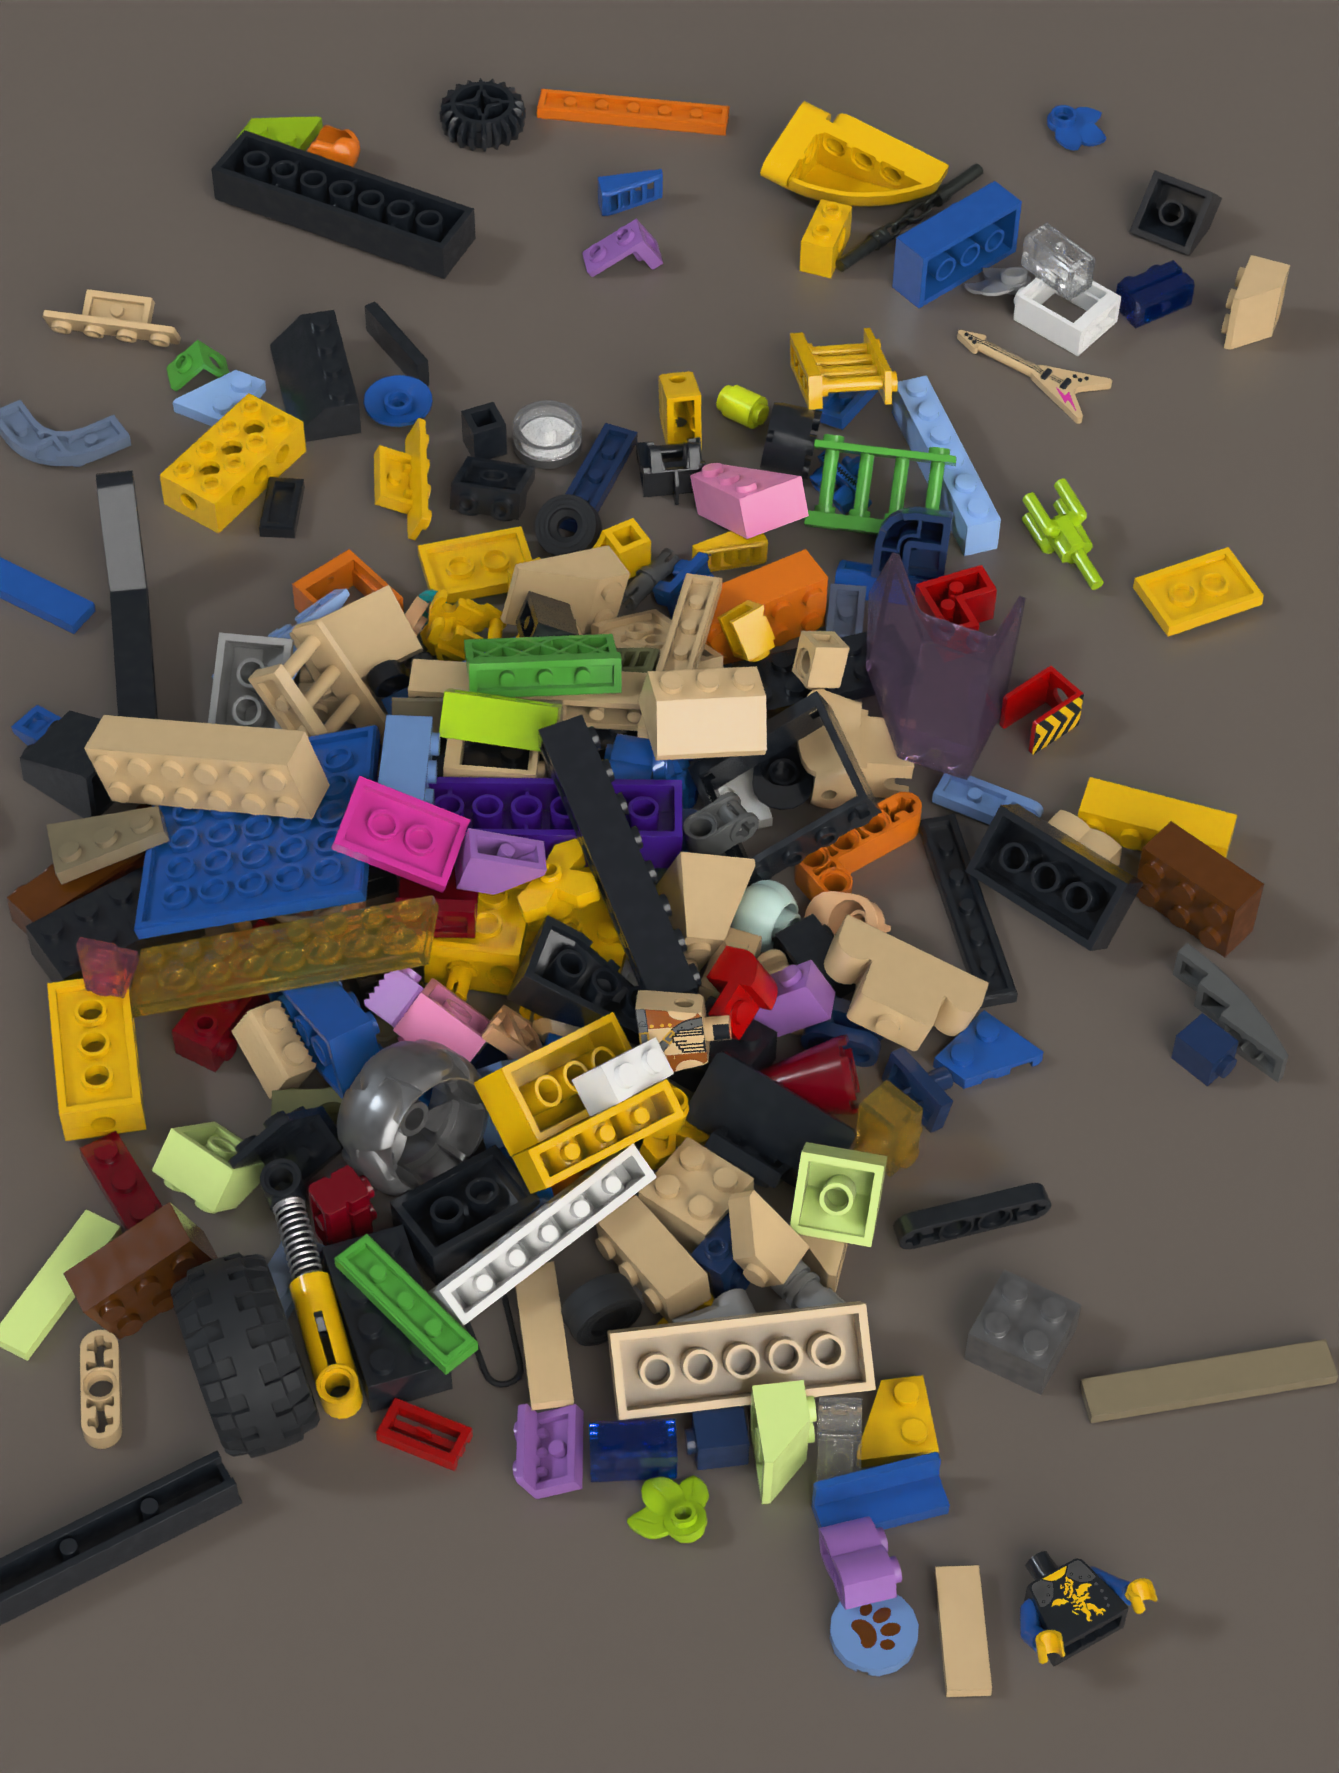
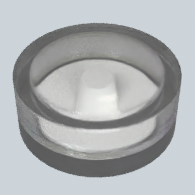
[513,400,582,469]

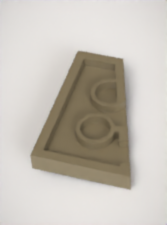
[46,806,169,884]

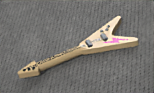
[957,330,1112,424]

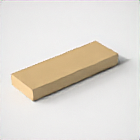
[934,1565,992,1697]

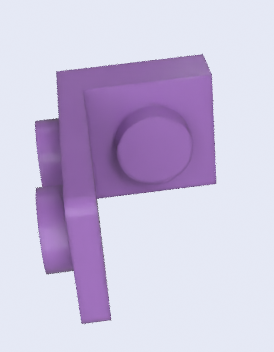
[582,218,663,277]

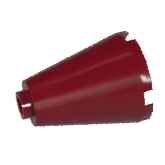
[759,1035,862,1115]

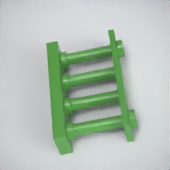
[804,434,957,535]

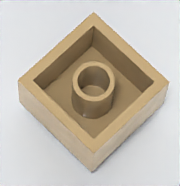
[638,1137,754,1253]

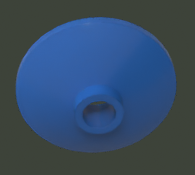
[364,375,433,427]

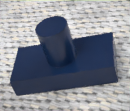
[881,1047,953,1133]

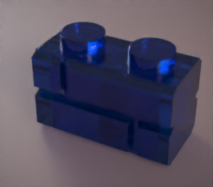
[1116,260,1195,329]
[589,1418,678,1482]

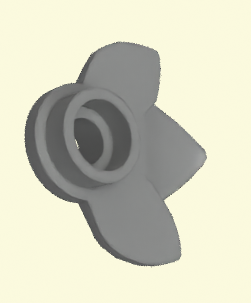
[964,267,1031,296]

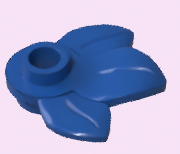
[1047,105,1106,151]

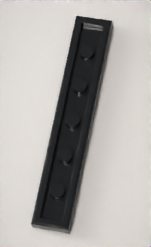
[919,814,1018,1008]

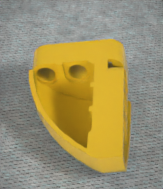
[760,101,949,207]

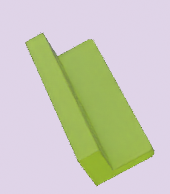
[439,688,562,752]

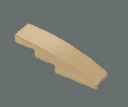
[515,1261,574,1411]

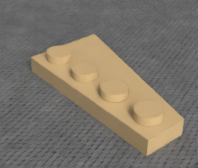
[591,609,724,669]

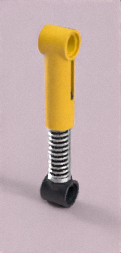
[260,1158,363,1419]

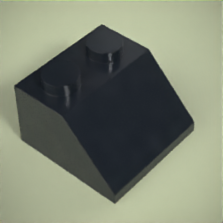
[1129,170,1222,256]

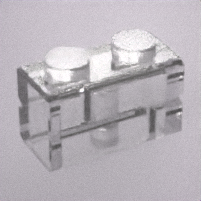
[1021,223,1096,300]

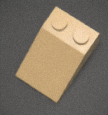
[501,545,630,634]

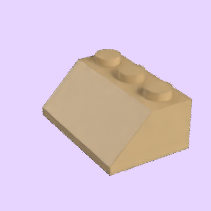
[638,666,767,761]

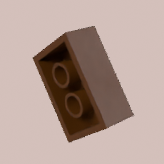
[1136,821,1264,958]
[63,1202,218,1340]

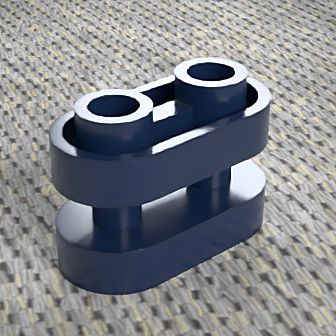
[801,995,884,1067]

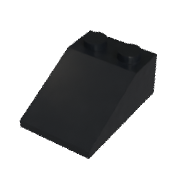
[390,1144,540,1286]

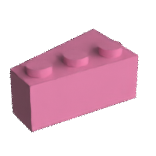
[690,463,809,539]

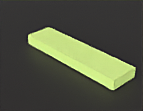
[0,1210,122,1361]

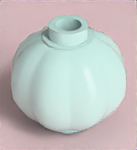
[731,880,801,952]

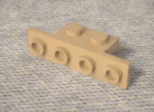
[42,289,181,347]

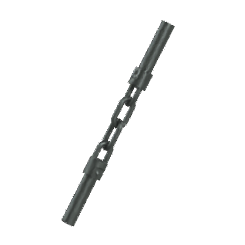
[835,164,983,272]

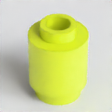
[716,385,769,429]

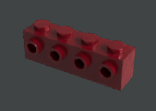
[172,919,299,1073]

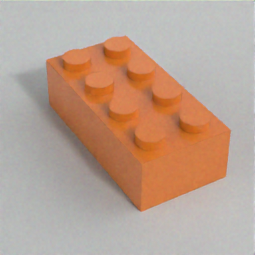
[705,549,828,665]

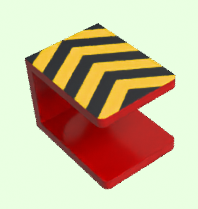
[1000,665,1084,755]

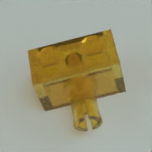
[852,1080,923,1177]

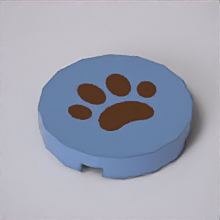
[829,1595,919,1676]

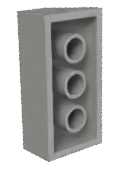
[208,632,294,729]

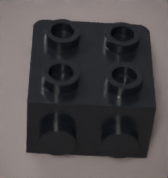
[228,1106,344,1190]

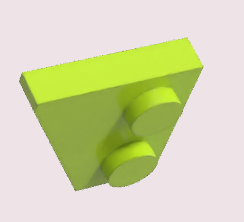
[237,116,323,151]

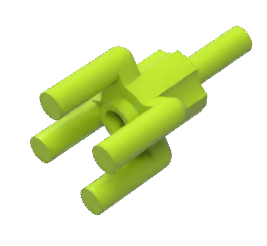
[1022,478,1104,590]

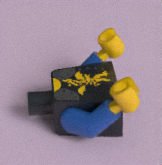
[1020,1551,1158,1666]

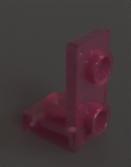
[76,937,139,998]

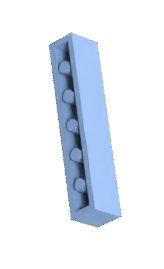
[892,375,1001,556]

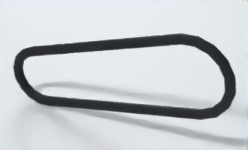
[465,1293,524,1388]

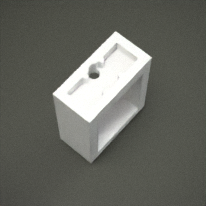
[1013,260,1121,356]

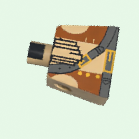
[635,990,732,1072]

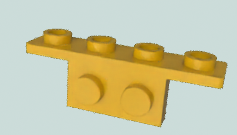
[374,418,432,541]

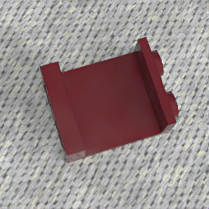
[394,863,479,939]

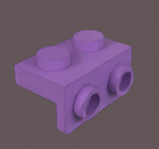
[513,1403,584,1499]

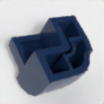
[871,506,953,582]

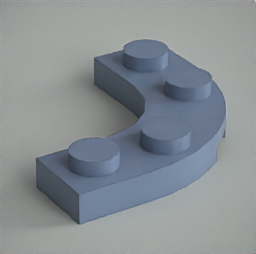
[0,400,131,467]

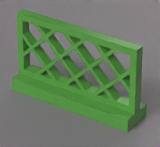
[464,634,622,697]

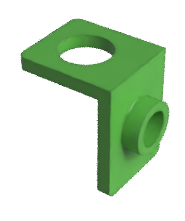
[166,340,229,392]

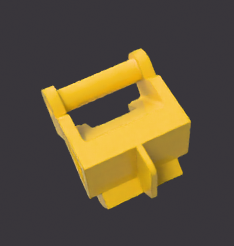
[420,589,507,662]

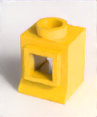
[717,600,775,662]

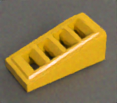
[692,531,768,572]

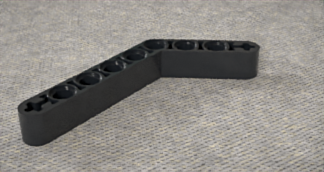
[96,470,158,719]

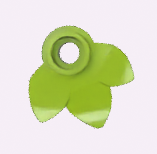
[627,1475,709,1543]

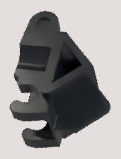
[636,437,706,505]

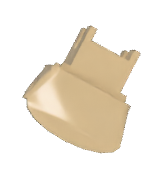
[797,688,915,809]

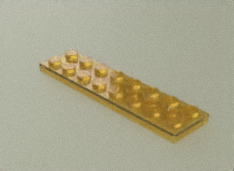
[130,895,439,1018]

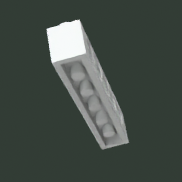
[427,1144,657,1326]

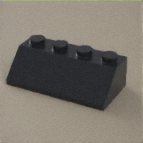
[270,310,361,442]

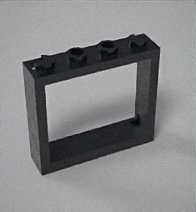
[688,691,882,887]

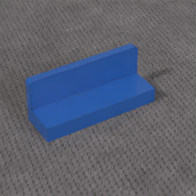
[811,1452,950,1530]

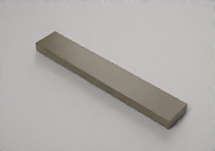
[1079,1339,1338,1423]

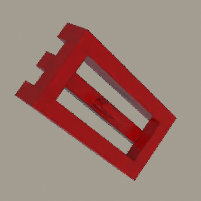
[376,1398,473,1471]

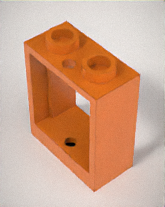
[292,549,404,613]

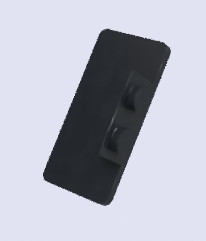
[686,1051,857,1188]

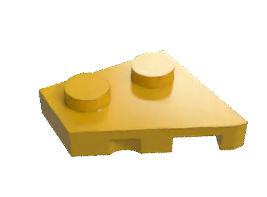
[855,1375,939,1468]

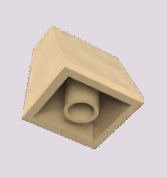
[655,852,755,972]

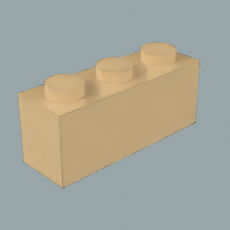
[595,1195,711,1323]

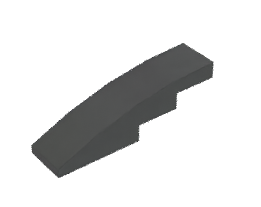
[1173,943,1289,1083]

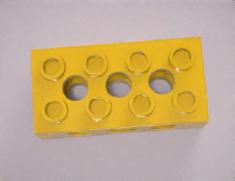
[160,393,306,534]
[47,972,147,1141]

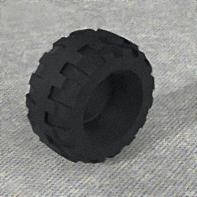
[171,1252,320,1458]

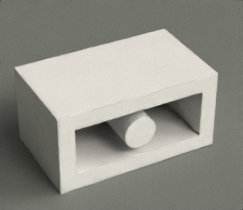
[572,1037,674,1116]

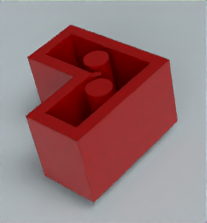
[913,565,997,664]

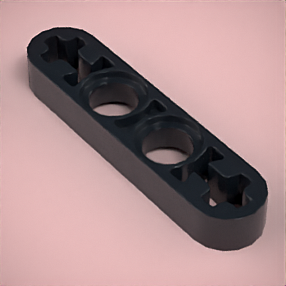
[893,1183,1051,1250]

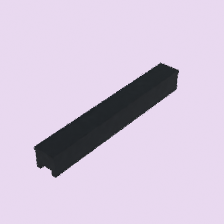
[0,1450,242,1626]

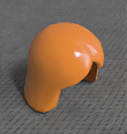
[307,125,360,167]

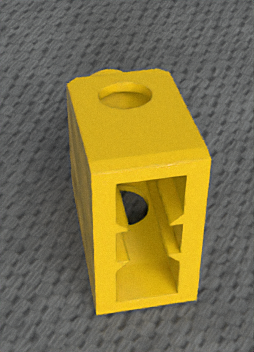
[658,371,702,450]

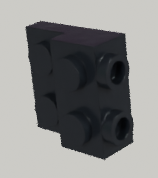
[450,456,535,521]

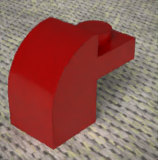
[706,946,778,1040]

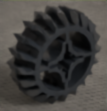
[439,78,526,151]

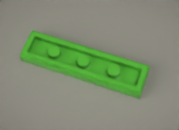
[334,1234,478,1375]

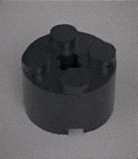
[760,402,822,480]

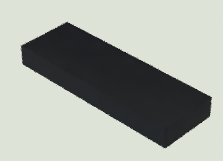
[364,301,430,386]

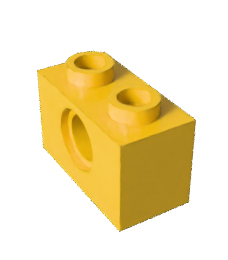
[799,199,852,278]

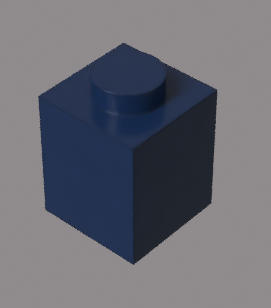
[1171,1013,1239,1086]
[684,1406,750,1470]

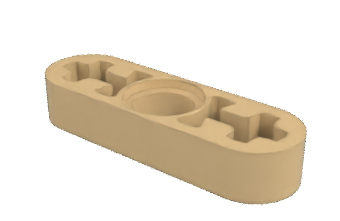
[80,1330,122,1449]

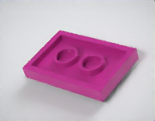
[331,776,470,893]

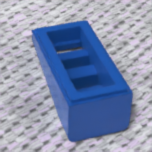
[598,169,663,217]

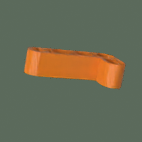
[794,792,922,901]

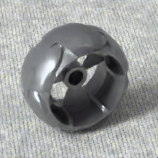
[337,1039,488,1197]

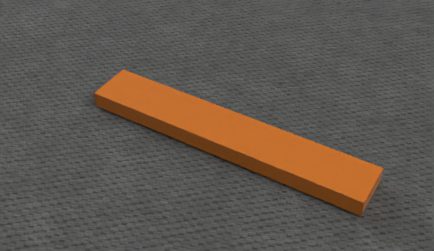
[537,89,730,136]

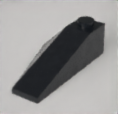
[506,916,640,1045]

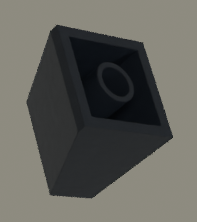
[20,710,116,818]

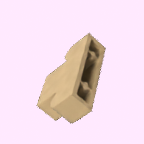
[824,914,989,1051]

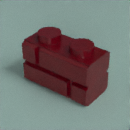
[308,1165,377,1246]

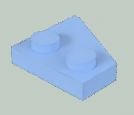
[173,370,266,426]

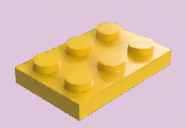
[417,526,532,604]
[1133,547,1264,637]

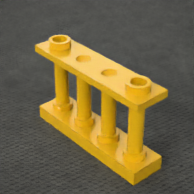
[790,328,898,410]

